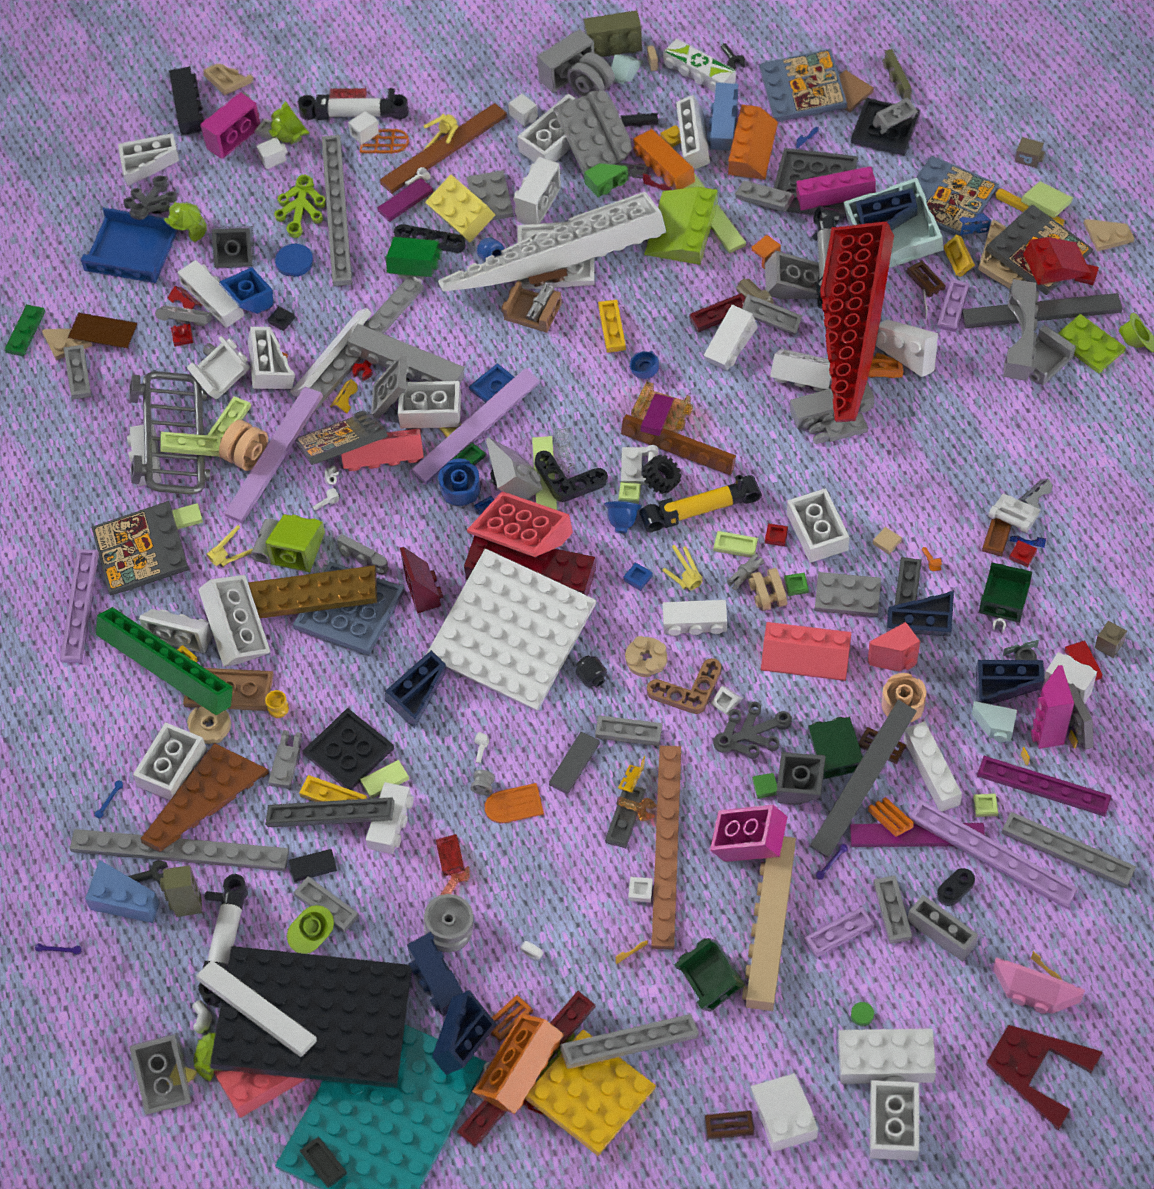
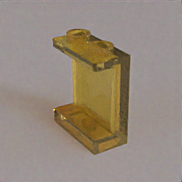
[631,381,693,433]

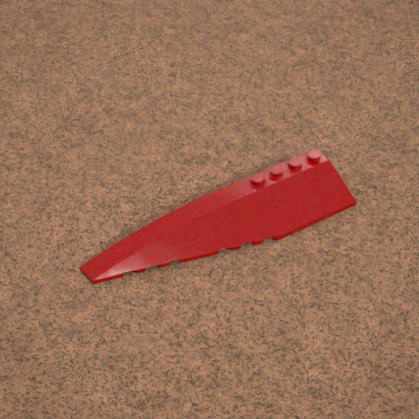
[820,221,894,422]

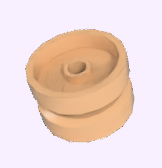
[219,419,268,471]

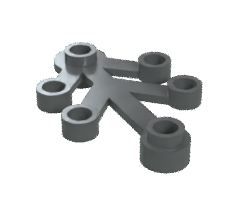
[123,175,178,220]
[713,701,792,759]

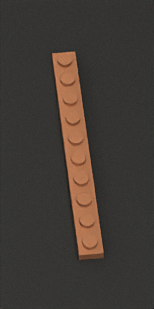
[652,746,681,949]

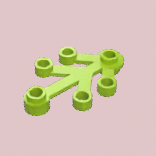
[274,174,326,238]

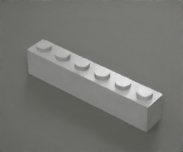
[347,324,465,384]

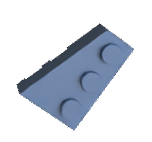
[707,82,738,151]
[85,860,160,923]

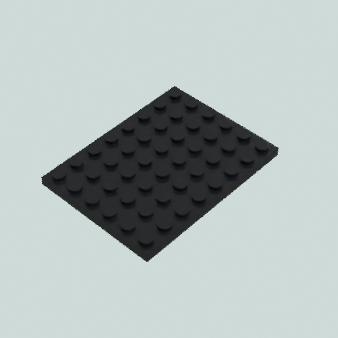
[210,946,412,1088]

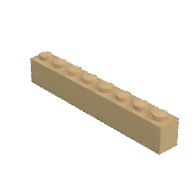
[742,836,796,1011]

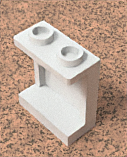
[186,336,251,399]

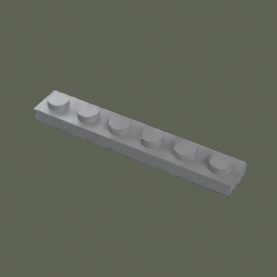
[1002,812,1136,888]
[560,1014,699,1069]

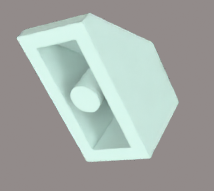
[611,55,643,84]
[972,701,1017,742]

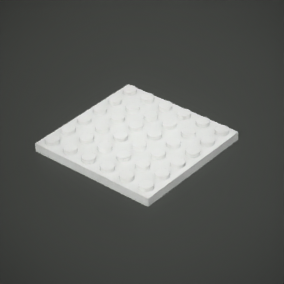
[427,549,597,711]

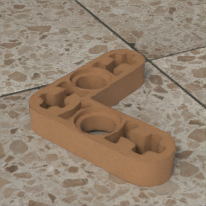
[647,658,721,714]

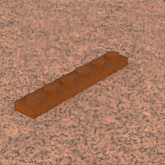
[621,414,736,475]

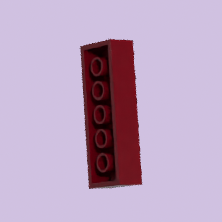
[464,535,596,596]

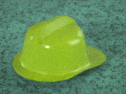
[1119,313,1154,353]
[286,905,334,954]

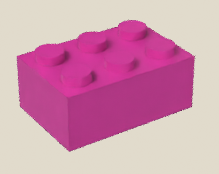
[200,92,261,159]
[710,805,788,862]

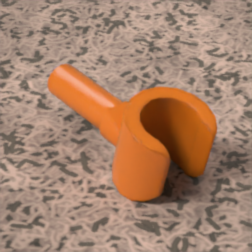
[922,547,942,571]

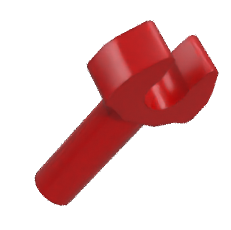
[353,360,373,381]

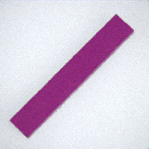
[977,756,1112,817]
[850,823,985,847]

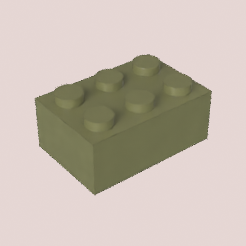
[583,10,642,57]

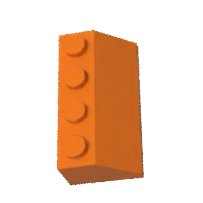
[728,104,778,180]
[473,1014,564,1114]

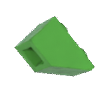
[584,163,628,197]

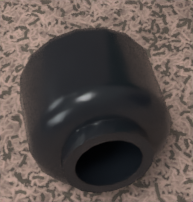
[575,655,607,687]

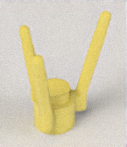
[423,113,458,149]
[206,525,253,567]
[663,545,703,591]

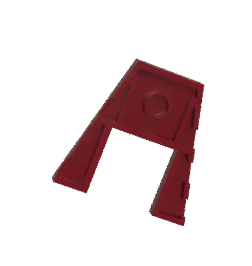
[986,1024,1103,1131]

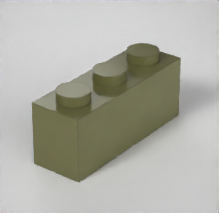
[160,865,203,917]

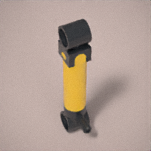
[639,475,762,533]

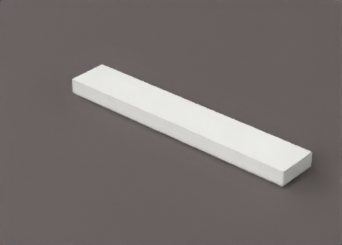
[290,308,372,397]
[196,961,317,1057]

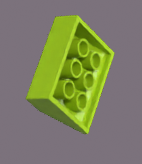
[644,187,718,265]

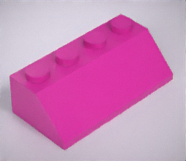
[1031,665,1074,749]

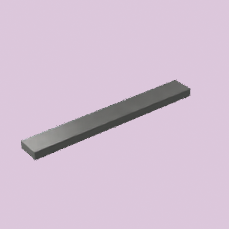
[962,293,1122,329]
[809,699,917,858]

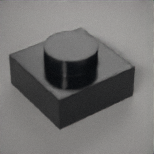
[267,306,295,331]

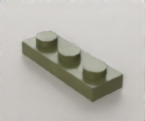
[882,49,912,100]

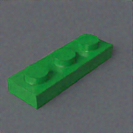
[4,304,45,357]

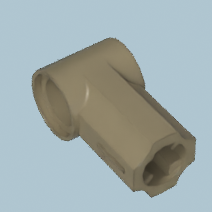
[736,278,774,304]

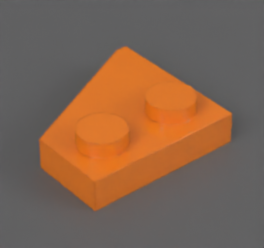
[868,352,903,378]

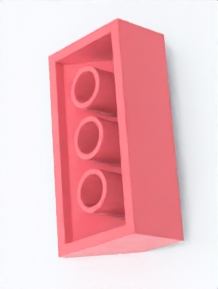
[341,428,424,471]
[761,622,852,681]

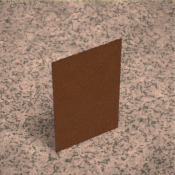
[68,312,138,349]

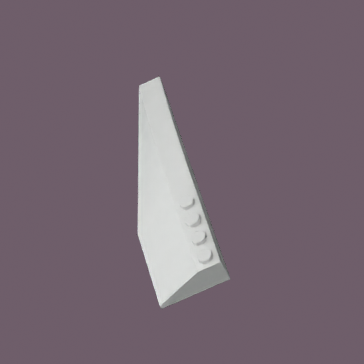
[438,192,666,291]

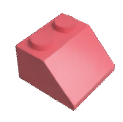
[868,622,920,672]

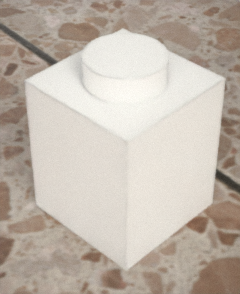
[508,94,538,127]
[348,111,379,145]
[257,137,288,170]

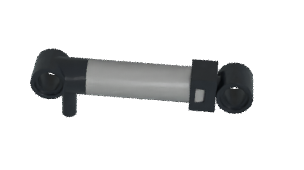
[812,206,839,309]

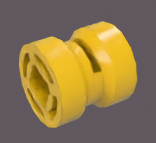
[265,690,289,718]

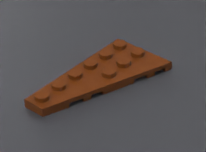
[141,743,269,852]

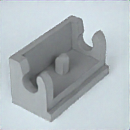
[873,97,918,134]

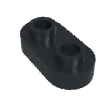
[937,868,975,906]

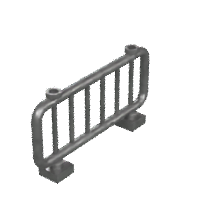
[129,371,210,495]

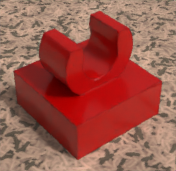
[171,323,194,347]

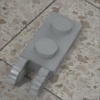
[155,305,213,326]
[809,412,868,444]
[337,534,389,575]
[268,730,302,789]

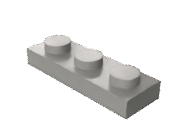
[735,180,794,212]
[742,294,802,335]
[64,345,91,400]
[595,715,663,746]
[873,875,912,944]
[293,876,359,933]

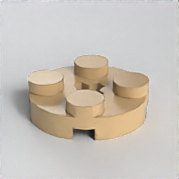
[625,636,667,677]
[187,707,231,744]

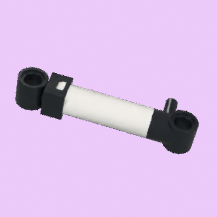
[297,88,409,120]
[198,874,248,1006]

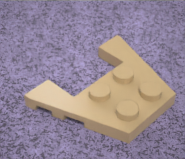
[978,219,1026,289]

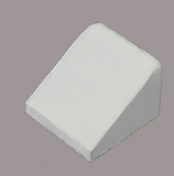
[711,686,743,715]

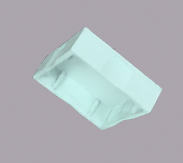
[844,178,944,268]

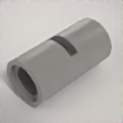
[251,518,279,564]

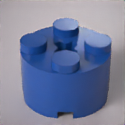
[438,458,481,506]

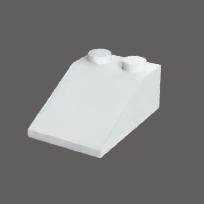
[750,1073,818,1152]

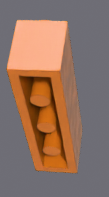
[633,129,695,190]

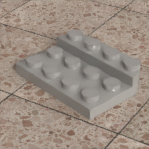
[553,91,632,175]

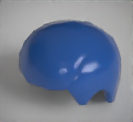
[629,351,659,379]

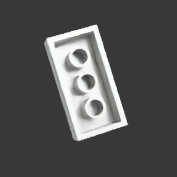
[517,94,576,162]
[838,1029,936,1084]

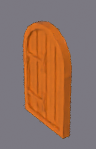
[485,783,544,823]

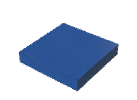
[469,363,514,403]

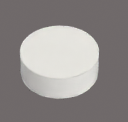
[520,941,544,961]

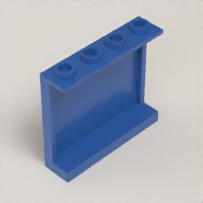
[81,208,178,283]

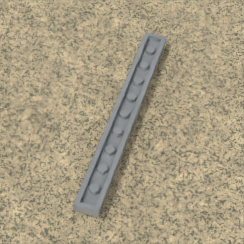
[322,135,352,287]
[290,277,424,417]
[70,829,289,871]

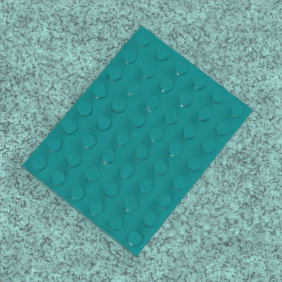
[275,1024,487,1189]

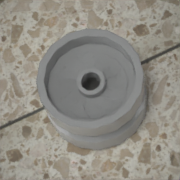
[567,53,615,97]
[424,894,474,953]

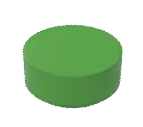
[851,1002,874,1026]

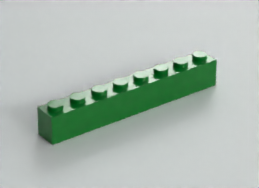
[96,607,233,715]

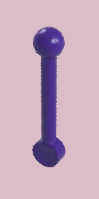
[816,844,848,880]
[35,943,82,955]

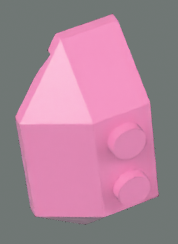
[993,957,1085,1014]

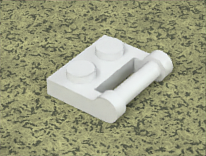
[621,445,658,485]
[988,493,1041,533]

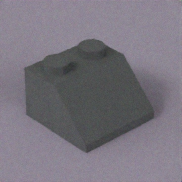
[212,226,254,268]
[776,752,825,805]

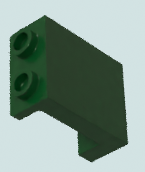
[979,562,1033,623]
[807,717,863,780]
[674,938,745,1012]

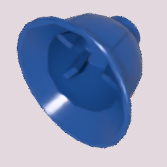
[604,501,642,534]

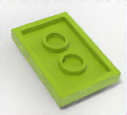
[1057,314,1126,374]

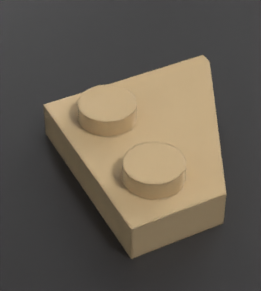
[203,63,253,95]
[1083,219,1134,251]
[42,329,92,360]

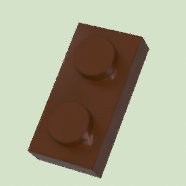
[528,268,568,287]

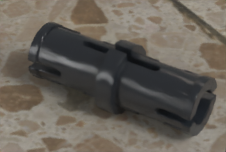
[620,112,658,127]

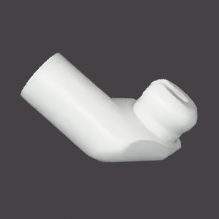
[324,466,339,486]
[192,1000,212,1034]

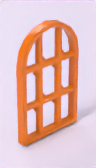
[360,129,409,154]

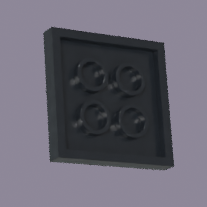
[850,97,921,156]
[303,708,394,790]

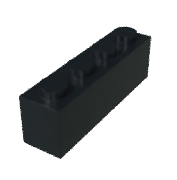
[169,66,204,135]

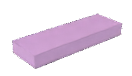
[937,280,970,332]
[804,906,875,958]

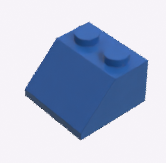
[219,267,274,314]

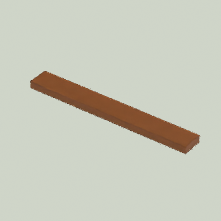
[379,103,507,194]

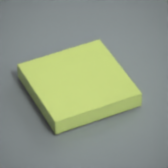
[1021,181,1073,218]

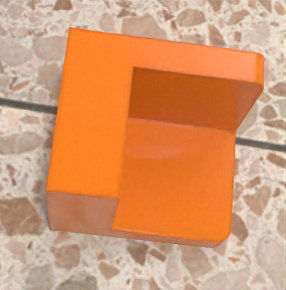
[752,235,781,269]

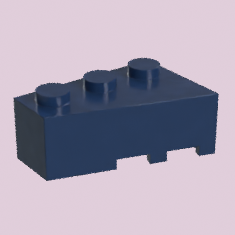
[856,188,918,230]
[886,590,954,636]
[385,650,446,729]
[975,660,1044,704]
[407,932,463,1016]
[432,990,497,1075]

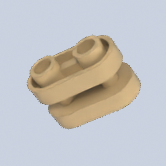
[748,568,787,611]

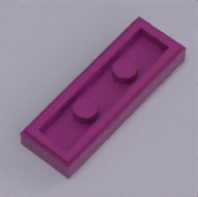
[377,178,433,222]
[640,393,674,436]

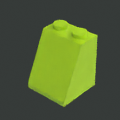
[265,514,325,572]

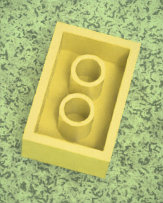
[425,174,495,243]

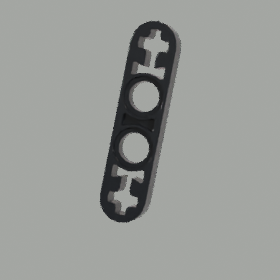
[394,224,466,253]

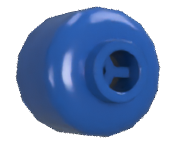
[477,237,505,262]

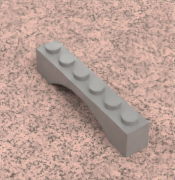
[1003,279,1039,381]

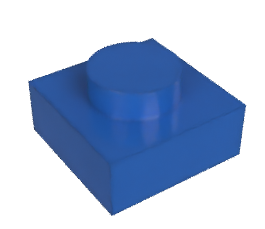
[623,562,653,591]

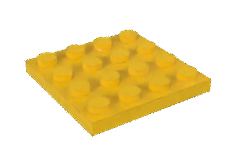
[525,1029,656,1156]

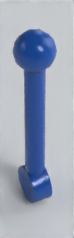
[95,780,123,818]

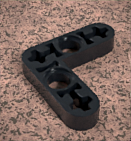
[534,451,608,502]

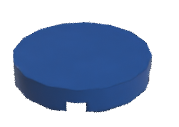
[275,243,313,277]

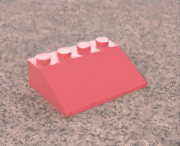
[467,491,573,557]
[213,1070,306,1118]

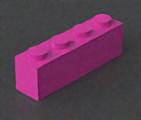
[796,166,876,210]

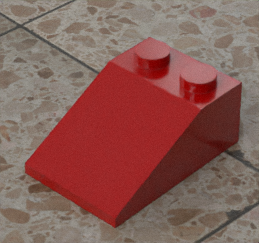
[1023,237,1091,285]

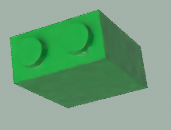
[386,237,442,277]

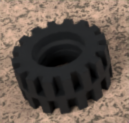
[642,455,682,494]

